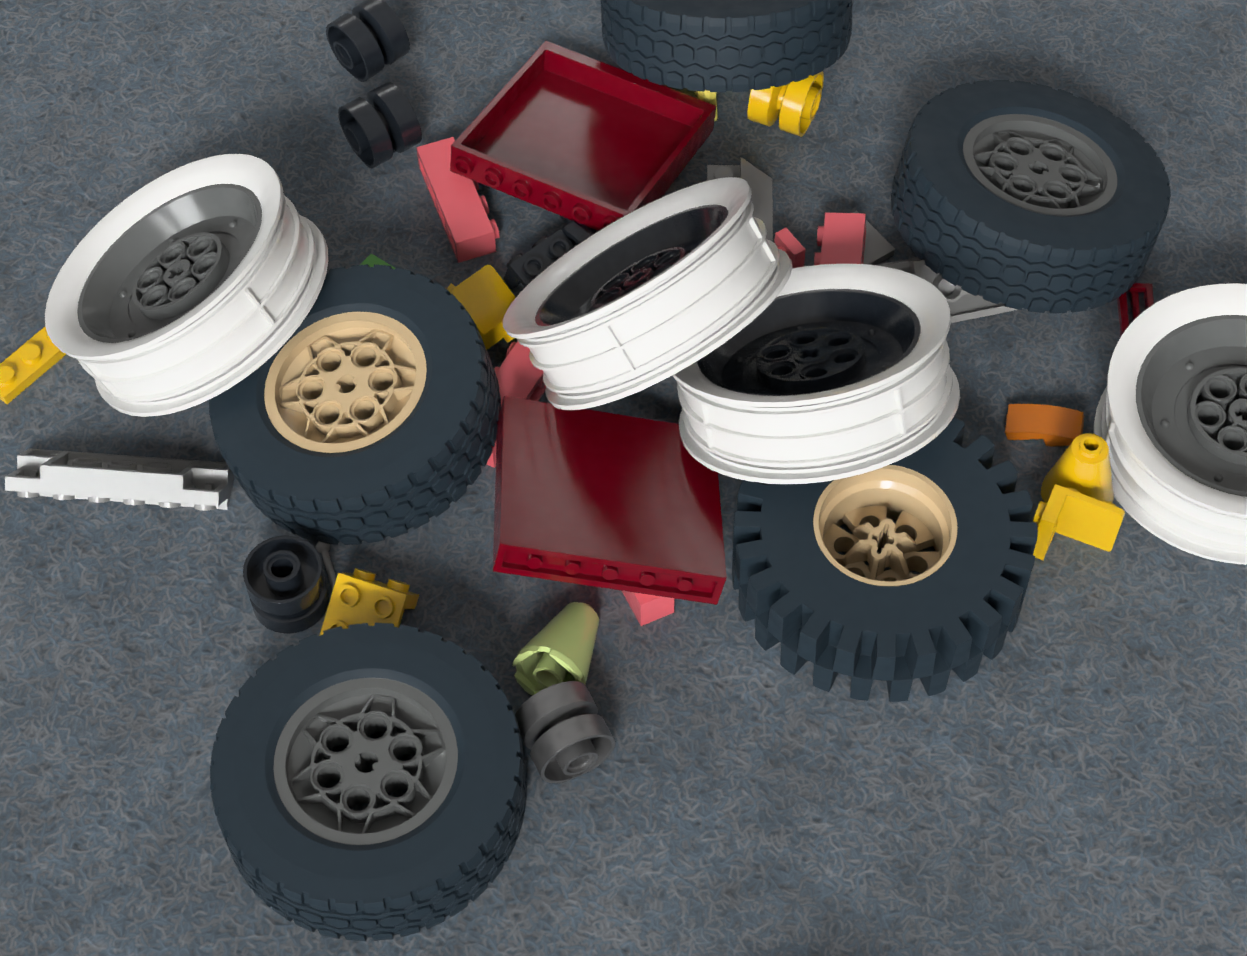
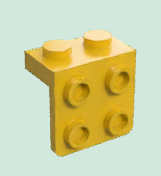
[449,265,516,349]
[1033,484,1125,560]
[319,568,419,636]

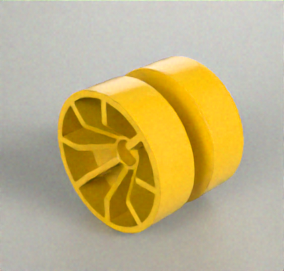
[747,71,824,137]

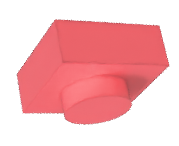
[774,227,806,268]

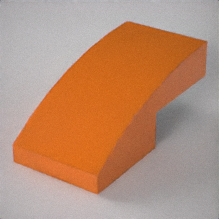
[1005,404,1085,447]

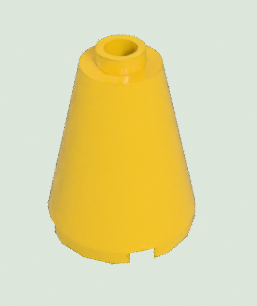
[1041,433,1114,503]

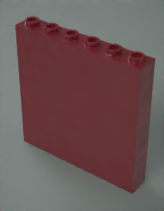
[450,41,716,231]
[493,396,727,605]

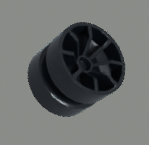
[326,0,410,82]
[338,82,422,169]
[243,535,329,634]

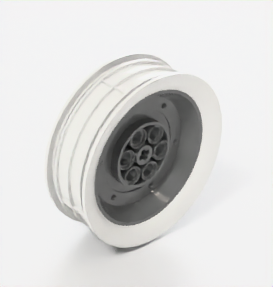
[45,154,328,417]
[1093,283,1247,565]

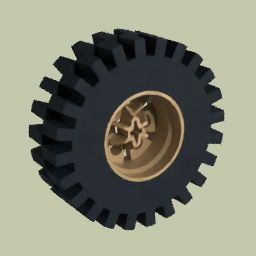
[732,417,1038,702]

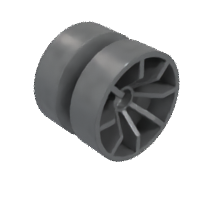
[515,681,615,783]

